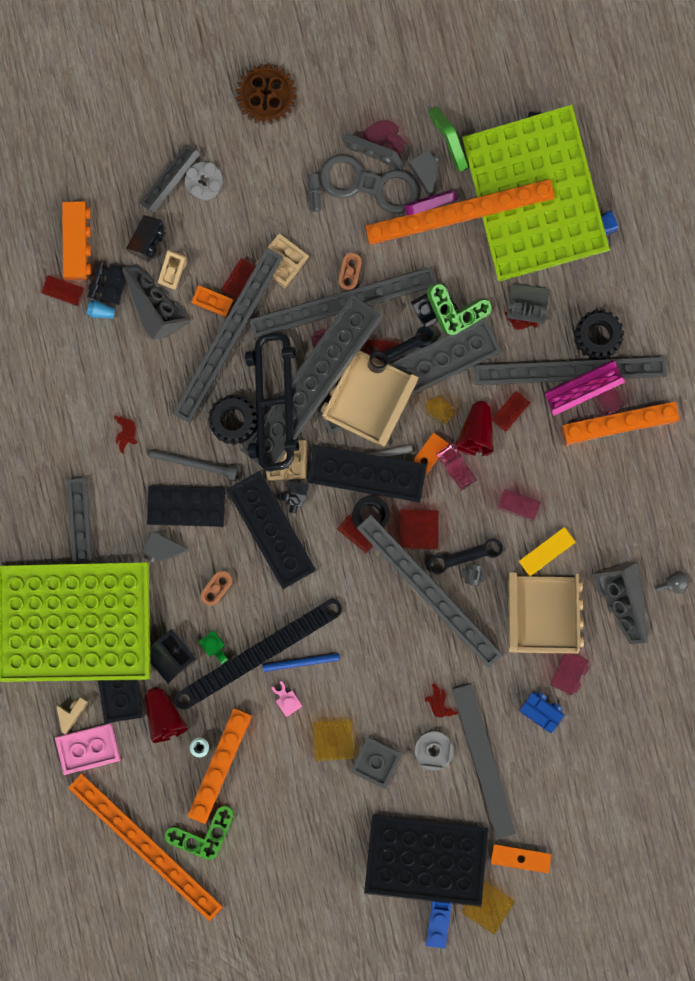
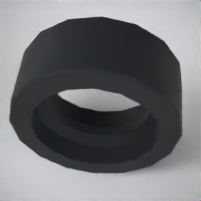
[351,496,390,528]

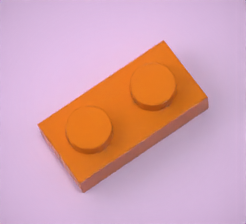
[191,285,234,318]

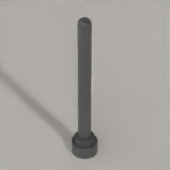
[148,450,239,481]

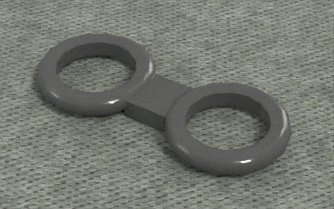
[320,154,419,214]

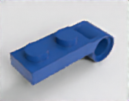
[426,902,452,949]

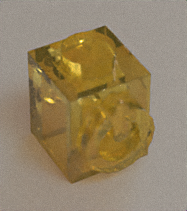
[425,395,455,424]

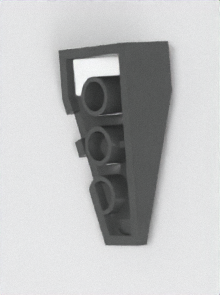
[122,265,191,340]
[593,562,648,644]

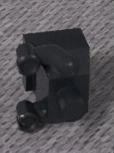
[277,481,309,513]

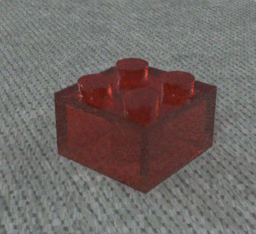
[399,510,439,551]

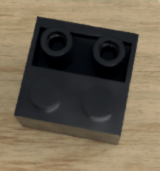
[126,215,166,262]
[150,629,197,684]

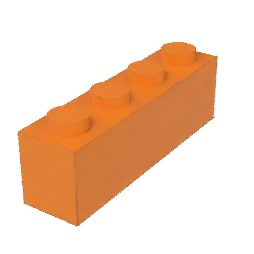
[62,201,92,281]

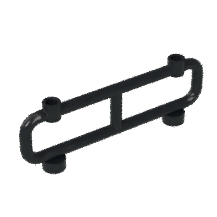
[245,333,299,471]

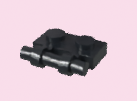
[88,260,126,306]

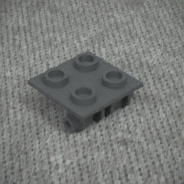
[507,283,550,324]

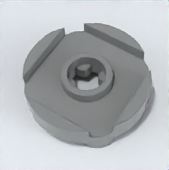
[185,162,223,201]
[414,731,453,770]

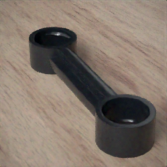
[367,326,435,373]
[428,538,503,575]

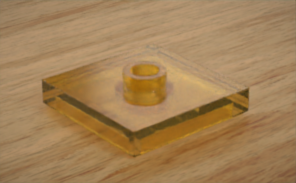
[313,720,354,761]
[461,881,515,935]

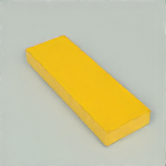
[518,527,576,577]

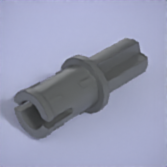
[307,173,322,212]

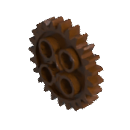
[236,63,297,125]

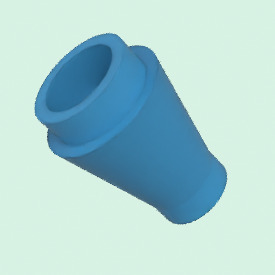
[86,300,115,319]

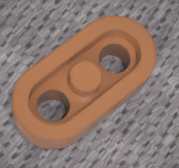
[339,253,362,291]
[201,571,232,606]

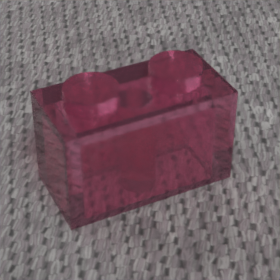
[592,387,623,417]
[497,489,541,522]
[550,653,589,695]

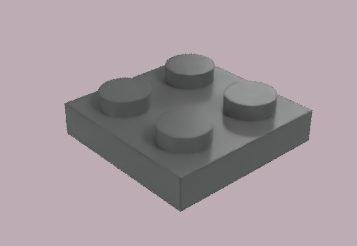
[350,737,402,789]

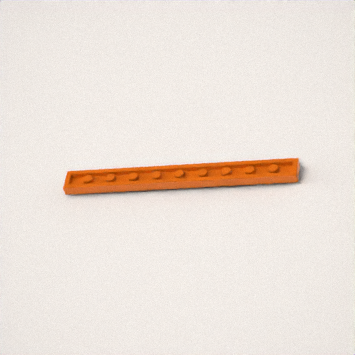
[365,179,555,245]
[68,773,224,922]

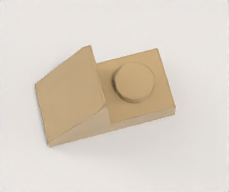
[158,249,187,290]
[57,697,89,734]

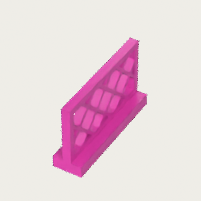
[544,359,625,415]

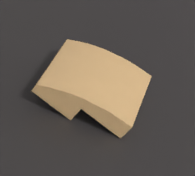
[255,233,309,289]
[266,440,308,481]

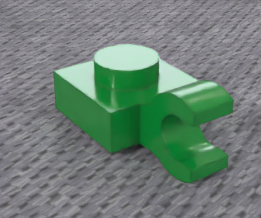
[198,630,229,665]

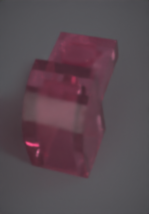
[363,120,405,156]
[437,443,477,491]

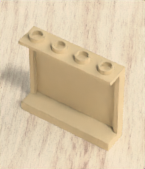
[321,351,419,448]
[508,573,584,654]

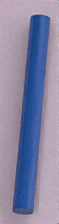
[262,653,340,672]

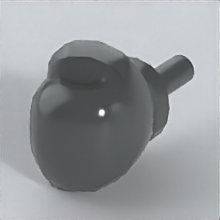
[655,572,689,594]

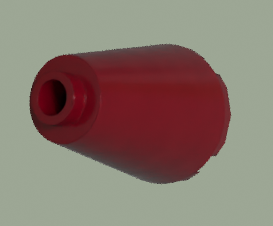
[455,401,494,456]
[145,687,188,743]

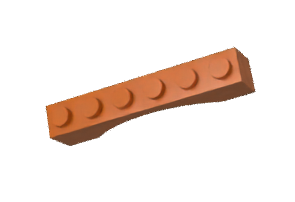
[561,401,680,446]
[187,708,253,824]

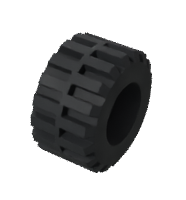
[574,309,624,360]
[208,395,257,445]

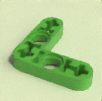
[428,106,468,173]
[427,283,492,335]
[165,806,234,860]

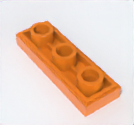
[412,433,449,475]
[490,844,552,874]

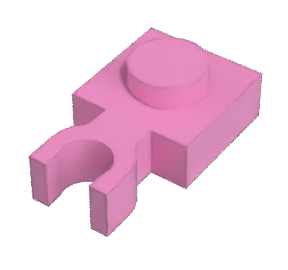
[271,681,302,717]

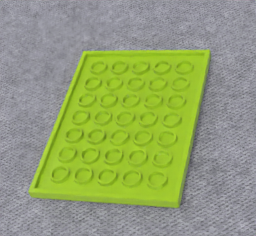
[0,562,151,682]

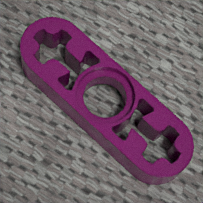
[404,189,458,215]

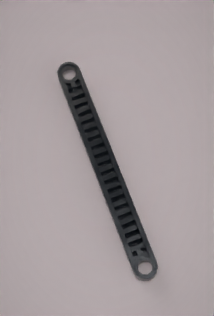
[174,600,342,710]

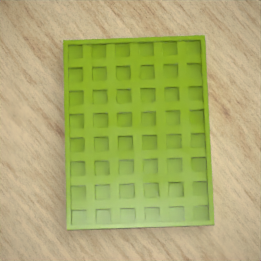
[462,105,610,282]

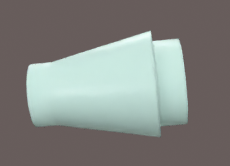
[190,738,209,757]

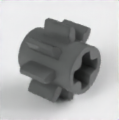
[461,564,486,586]

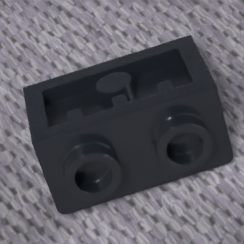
[411,283,458,327]

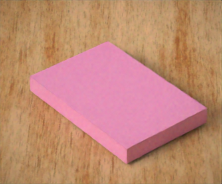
[55,723,121,775]

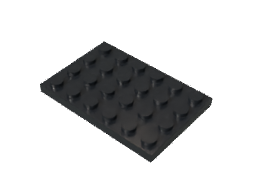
[364,815,488,907]

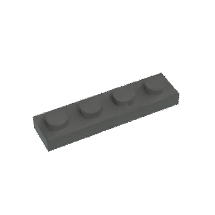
[140,144,200,213]

